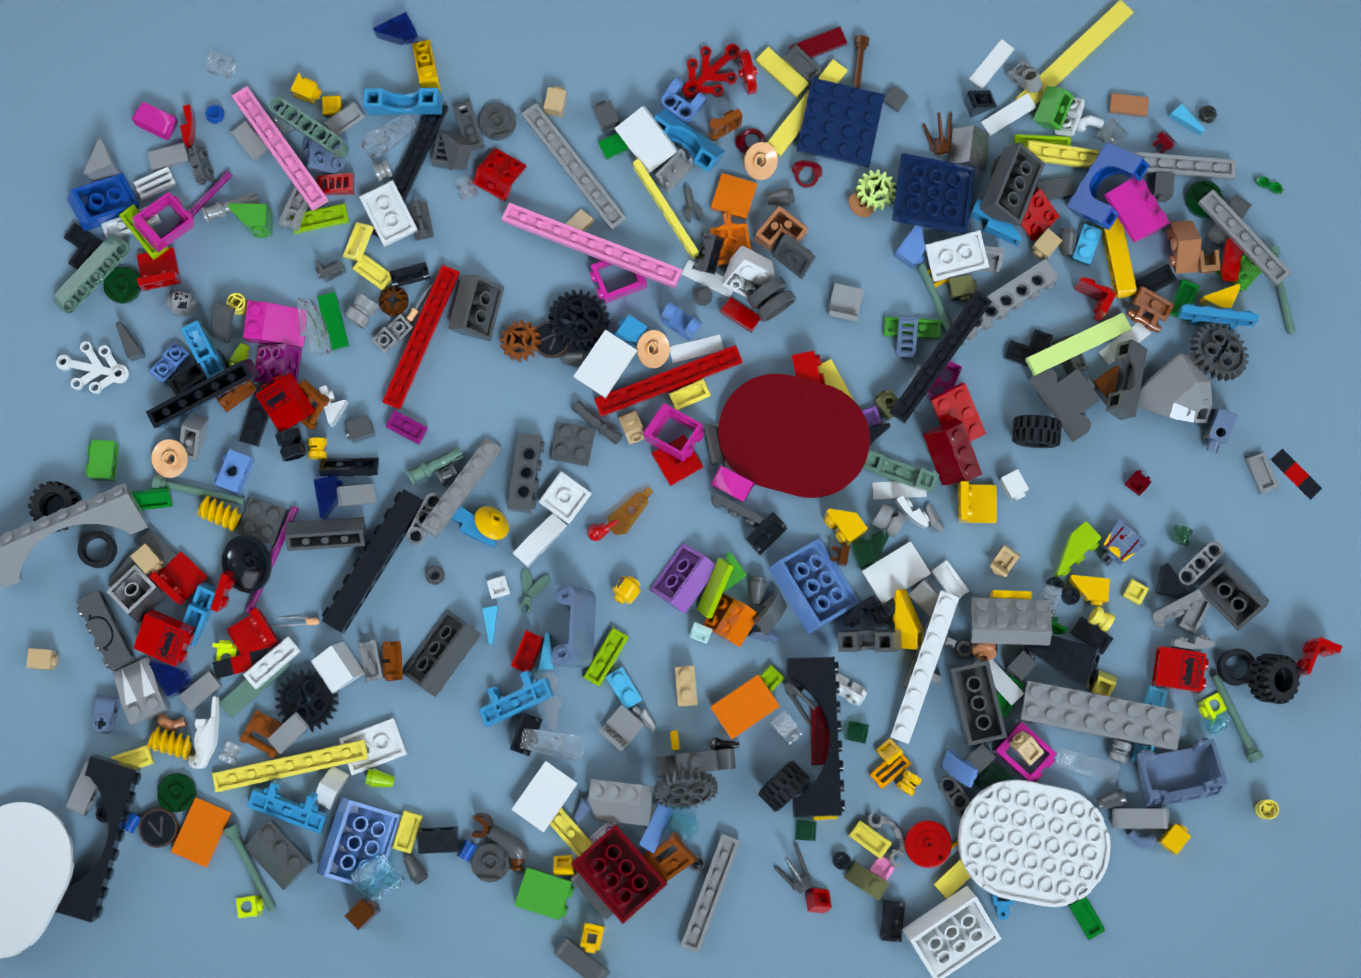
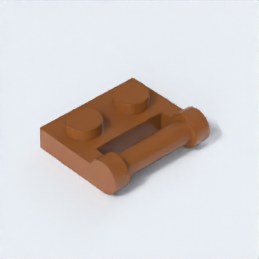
[709,108,743,141]
[299,379,330,430]
[239,710,283,759]
[645,832,697,882]

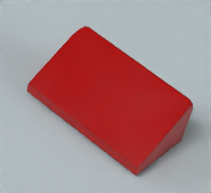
[1221,238,1243,282]
[720,297,760,333]

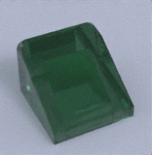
[795,820,817,841]

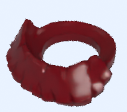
[736,128,765,154]
[791,160,823,188]

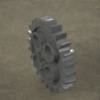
[1190,322,1249,382]
[654,769,718,810]

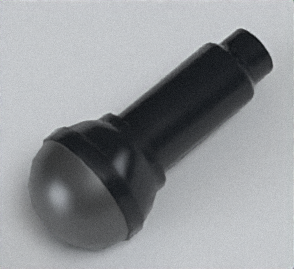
[709,737,739,751]

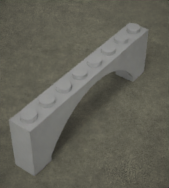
[0,483,148,589]

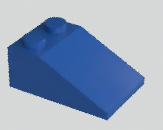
[67,173,140,232]

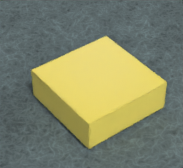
[1122,579,1149,606]

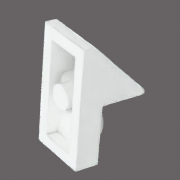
[319,385,348,427]

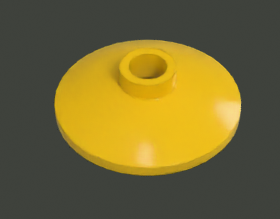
[474,506,509,540]

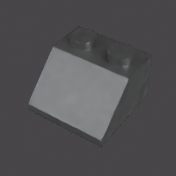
[106,565,167,624]

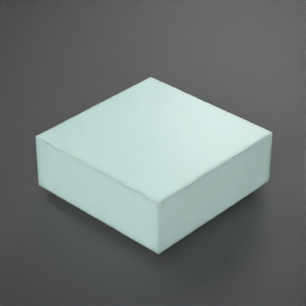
[689,622,713,644]

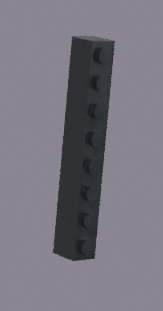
[322,489,424,634]

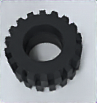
[1012,415,1062,448]
[28,481,81,532]
[1247,653,1301,704]
[758,760,810,812]

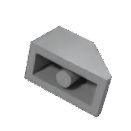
[180,413,209,461]

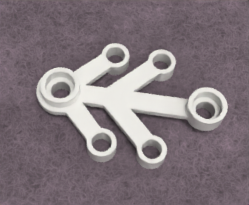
[56,341,129,394]

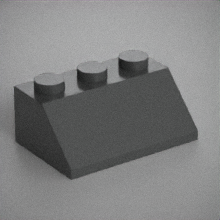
[448,274,504,341]
[1197,558,1270,631]
[245,820,313,890]

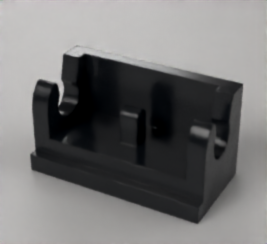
[692,232,724,275]
[745,512,787,555]
[510,712,543,756]
[417,826,459,854]
[880,900,906,943]

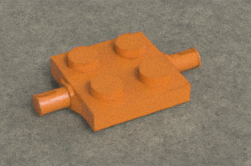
[710,213,751,266]

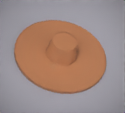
[849,192,873,218]

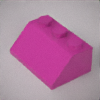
[1104,179,1170,243]

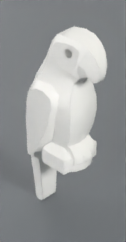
[188,697,219,769]

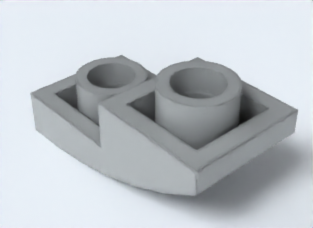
[372,314,415,353]
[1170,635,1215,651]
[267,712,309,754]

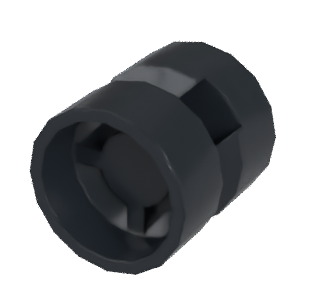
[275,428,307,462]

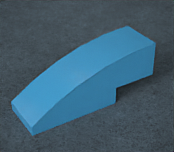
[969,199,1022,247]
[451,506,497,549]
[183,582,217,646]

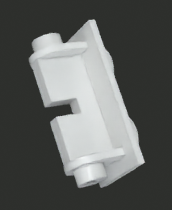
[835,673,868,706]

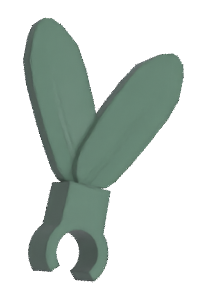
[519,569,550,614]

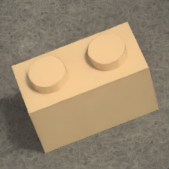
[675,666,698,707]

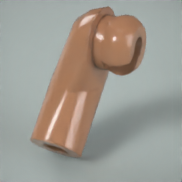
[157,713,187,731]

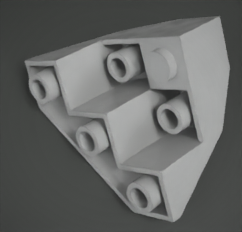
[1137,353,1212,423]

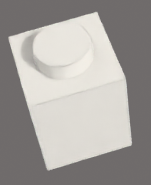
[998,469,1029,501]

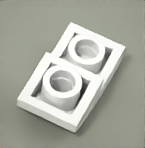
[1055,98,1085,136]
[895,496,929,529]

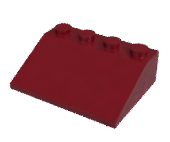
[571,824,668,924]

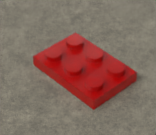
[929,382,986,442]

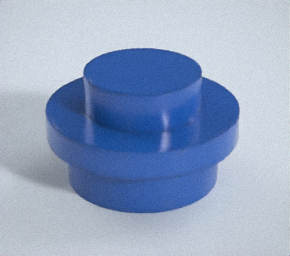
[205,105,225,124]

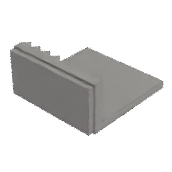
[828,283,864,322]
[598,704,645,752]

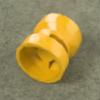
[308,438,327,460]
[896,770,922,797]

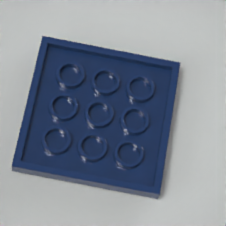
[796,77,885,168]
[892,153,975,235]

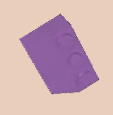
[649,544,715,614]

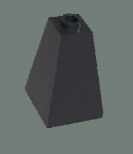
[1024,635,1101,691]

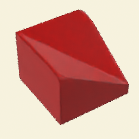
[805,888,832,914]

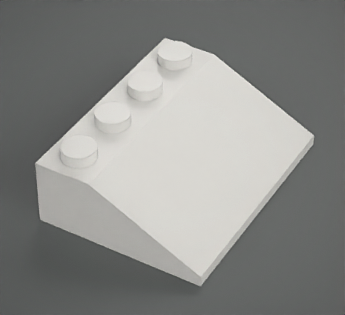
[902,886,1001,978]

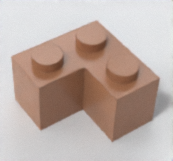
[755,206,809,251]
[1166,220,1202,274]

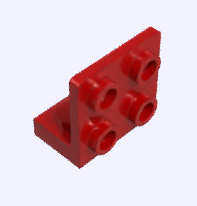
[473,148,527,202]
[1021,188,1059,241]
[137,247,181,291]
[1074,277,1116,322]
[149,552,208,605]
[227,607,280,655]
[1296,637,1343,676]

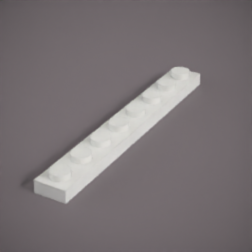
[891,590,960,744]

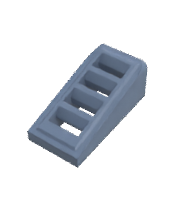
[896,316,918,357]

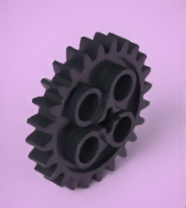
[548,290,610,350]
[275,669,339,733]

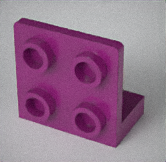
[254,344,302,383]

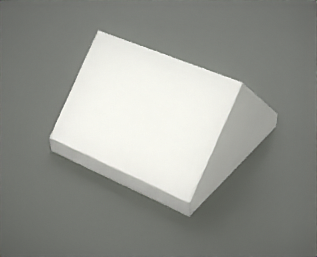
[311,642,365,694]

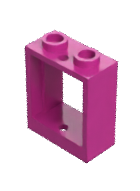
[132,192,194,253]
[589,249,647,304]
[643,403,704,462]
[993,722,1057,782]

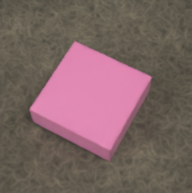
[869,856,895,881]

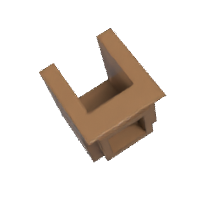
[1198,250,1220,274]

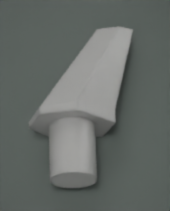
[925,503,945,533]
[632,706,656,733]

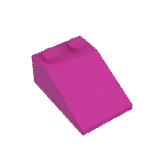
[243,300,309,348]

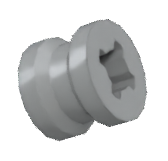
[372,159,393,181]

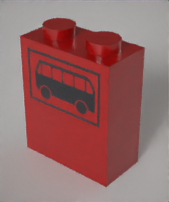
[255,373,316,432]
[133,609,195,667]
[1151,646,1209,693]

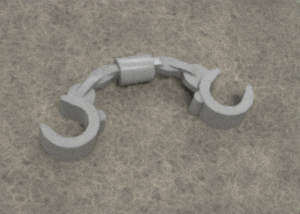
[866,812,905,868]

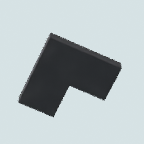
[63,223,104,270]
[1004,329,1053,367]

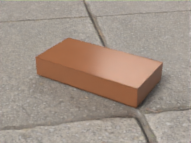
[1109,93,1149,117]

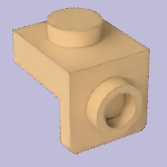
[618,410,644,445]
[990,544,1021,577]

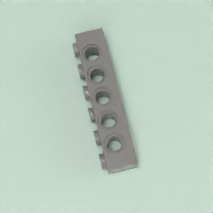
[950,259,1058,341]

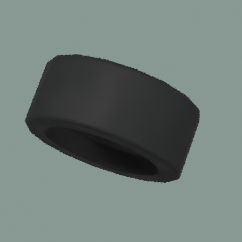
[77,531,117,568]
[1217,648,1255,686]

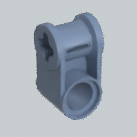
[92,695,119,734]

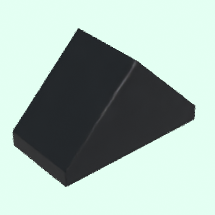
[963,90,997,118]
[1155,563,1188,599]

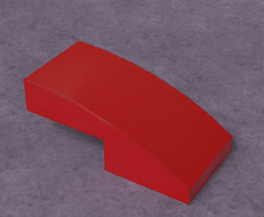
[180,104,196,149]

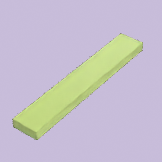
[1025,313,1132,376]

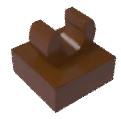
[829,545,850,567]

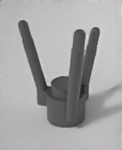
[784,680,816,725]
[774,842,812,894]

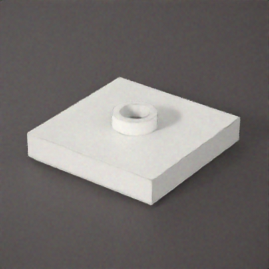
[538,471,592,525]

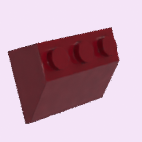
[922,418,983,486]

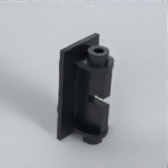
[389,262,431,288]

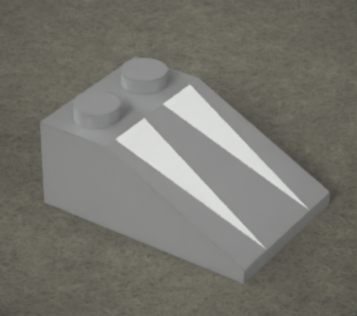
[113,656,171,726]

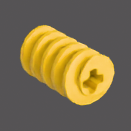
[197,495,242,531]
[147,726,192,760]

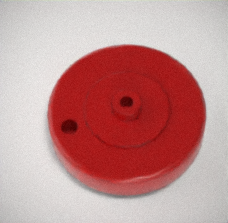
[738,49,758,95]
[904,820,952,868]

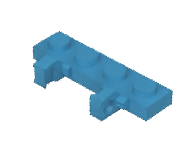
[1178,304,1259,330]
[479,671,554,727]
[247,778,328,834]

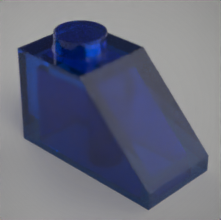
[373,12,418,45]
[314,475,344,520]
[148,662,192,698]

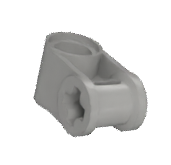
[1007,60,1043,93]

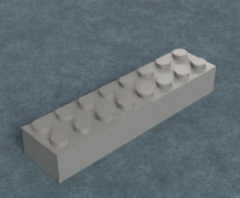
[1019,681,1184,751]

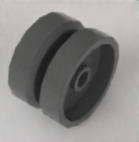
[747,276,796,322]

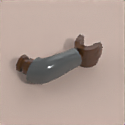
[471,813,529,871]

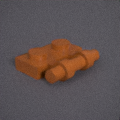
[1126,287,1175,333]

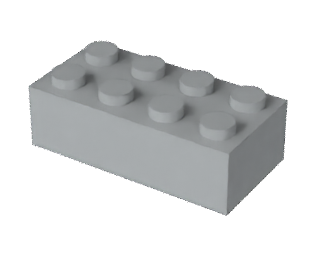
[970,598,1052,645]

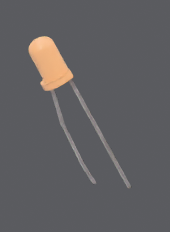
[407,283,434,322]
[272,617,320,627]

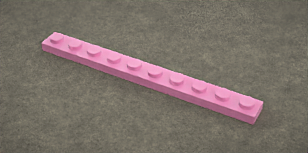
[501,203,683,289]

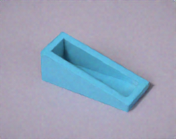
[1169,104,1205,135]
[482,605,499,645]
[538,633,554,671]

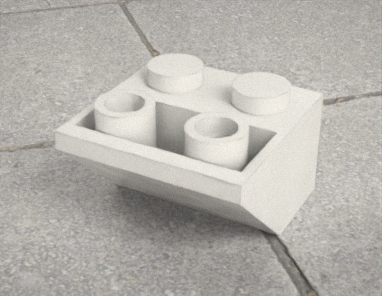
[722,246,775,298]

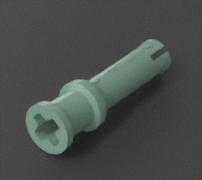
[406,447,464,485]

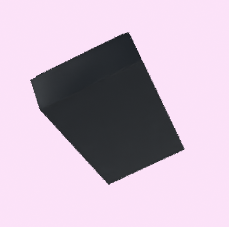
[1135,264,1177,293]
[1070,616,1114,655]

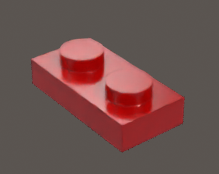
[210,570,235,612]

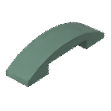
[863,450,939,493]

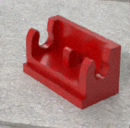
[511,630,544,672]

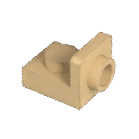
[1009,731,1044,766]

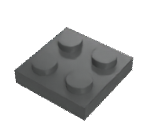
[773,233,816,279]
[551,422,596,467]
[237,497,287,546]

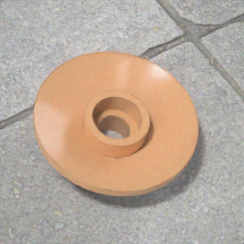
[744,142,778,180]
[637,330,670,368]
[152,439,188,478]

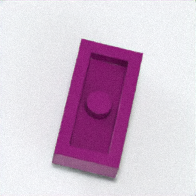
[385,410,428,445]

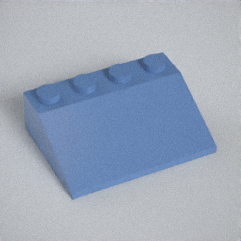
[768,538,861,634]
[316,797,402,891]

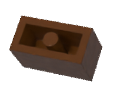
[345,897,380,930]

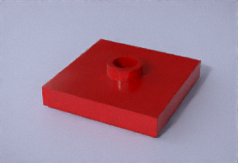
[651,435,703,487]

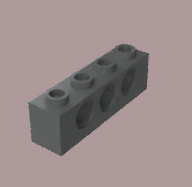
[507,433,545,514]

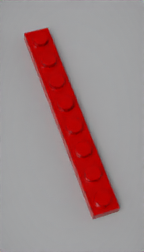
[382,265,460,411]
[594,345,743,417]

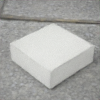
[486,575,511,600]

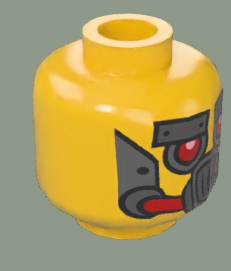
[612,575,641,605]

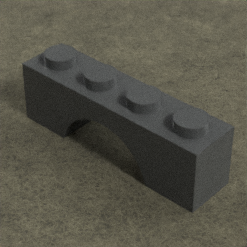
[1106,339,1148,420]

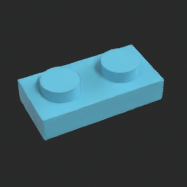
[1071,224,1102,266]
[606,667,642,709]

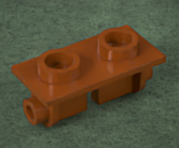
[217,381,257,413]
[381,641,403,681]

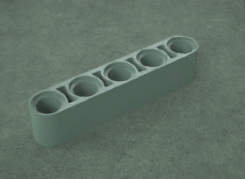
[269,97,349,158]
[53,234,130,313]

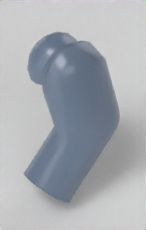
[1127,829,1157,848]

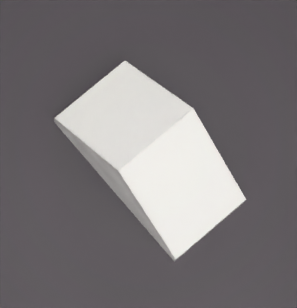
[316,767,350,810]

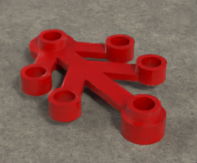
[682,44,740,99]

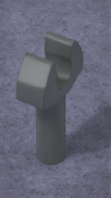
[683,187,703,223]

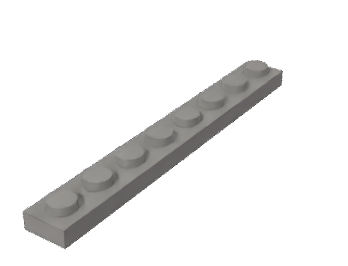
[521,103,627,231]

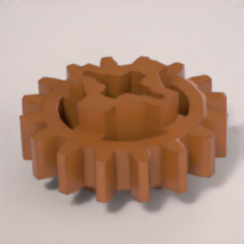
[499,320,542,362]

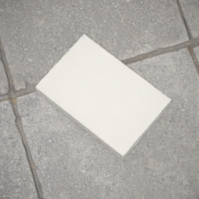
[614,105,679,173]
[359,180,418,247]
[925,230,990,282]
[573,330,637,399]
[862,541,931,604]
[339,718,407,776]
[512,761,578,832]

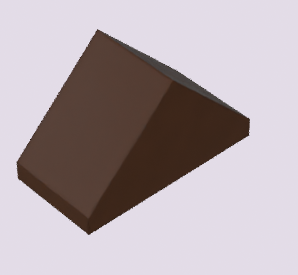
[1093,365,1119,406]

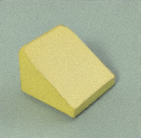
[1091,670,1117,697]

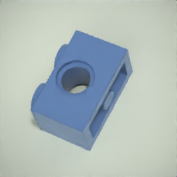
[214,449,254,495]

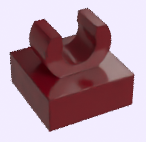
[1153,130,1178,154]
[1124,470,1152,496]

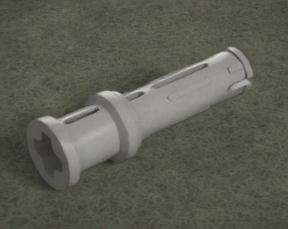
[201,192,260,224]

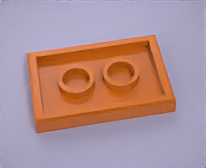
[710,674,780,739]
[171,797,232,868]

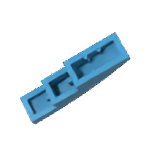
[181,320,235,394]

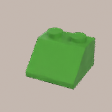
[228,203,273,239]

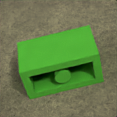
[1033,86,1074,131]
[85,439,119,482]

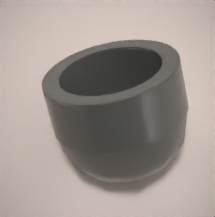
[689,855,705,872]

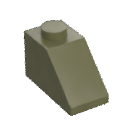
[844,861,889,901]

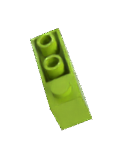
[1054,521,1102,577]

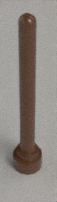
[853,35,870,88]

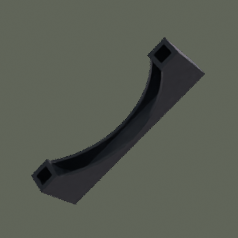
[787,657,845,818]
[55,754,142,923]

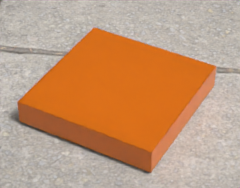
[711,173,757,220]

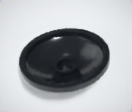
[222,535,272,593]

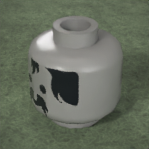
[168,291,197,316]

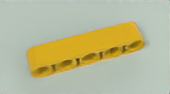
[1100,217,1137,299]

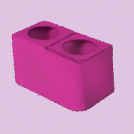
[131,102,178,141]
[926,361,962,398]
[711,465,755,503]

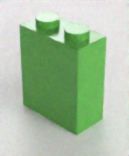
[514,867,575,921]

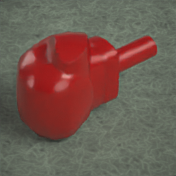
[587,519,619,542]

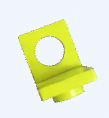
[212,640,237,661]
[1197,693,1227,720]
[236,895,264,918]

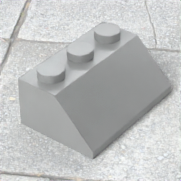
[588,779,653,826]

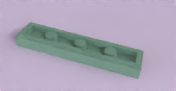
[219,663,291,718]

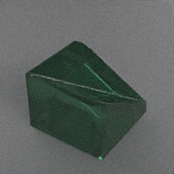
[845,721,869,744]

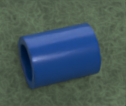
[124,811,142,834]
[457,840,478,862]

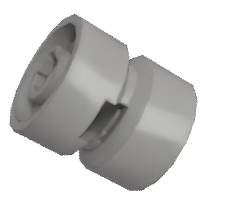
[344,293,379,329]
[872,503,907,538]

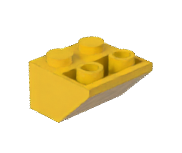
[823,509,868,545]

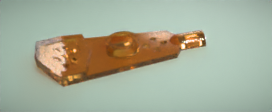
[608,487,653,535]

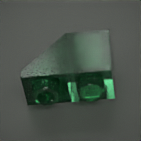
[850,531,889,569]

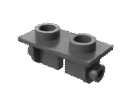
[187,145,215,186]
[409,199,434,241]

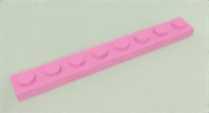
[231,86,328,211]

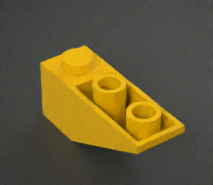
[412,40,442,93]
[893,589,924,649]

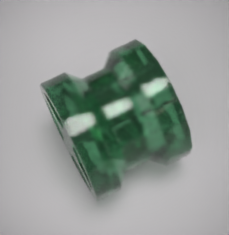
[1170,525,1193,546]

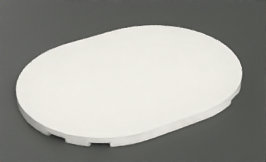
[958,780,1110,907]
[0,802,74,959]

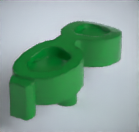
[1255,176,1284,194]
[1051,617,1068,635]

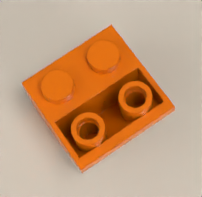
[703,593,759,647]

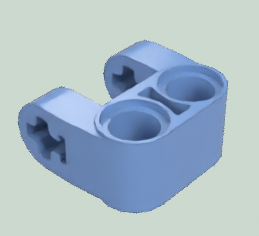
[661,77,708,124]
[661,301,702,341]

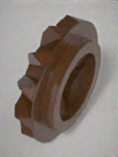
[378,287,409,316]

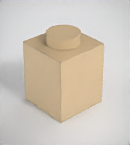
[544,86,567,118]
[1031,229,1063,260]
[130,544,164,575]
[26,648,59,671]

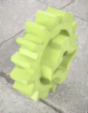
[856,170,896,211]

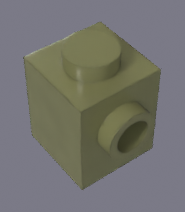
[947,275,977,302]
[874,389,898,421]

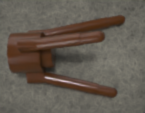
[922,112,952,155]

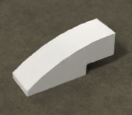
[513,514,567,567]

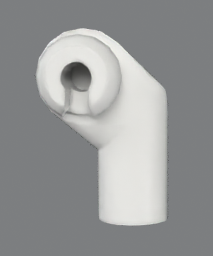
[1076,115,1104,132]

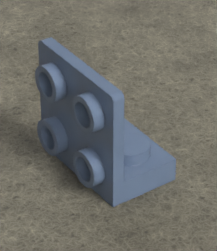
[301,135,348,174]

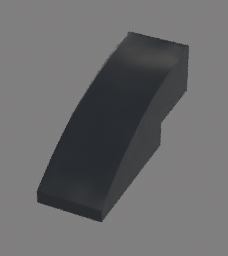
[167,349,229,395]

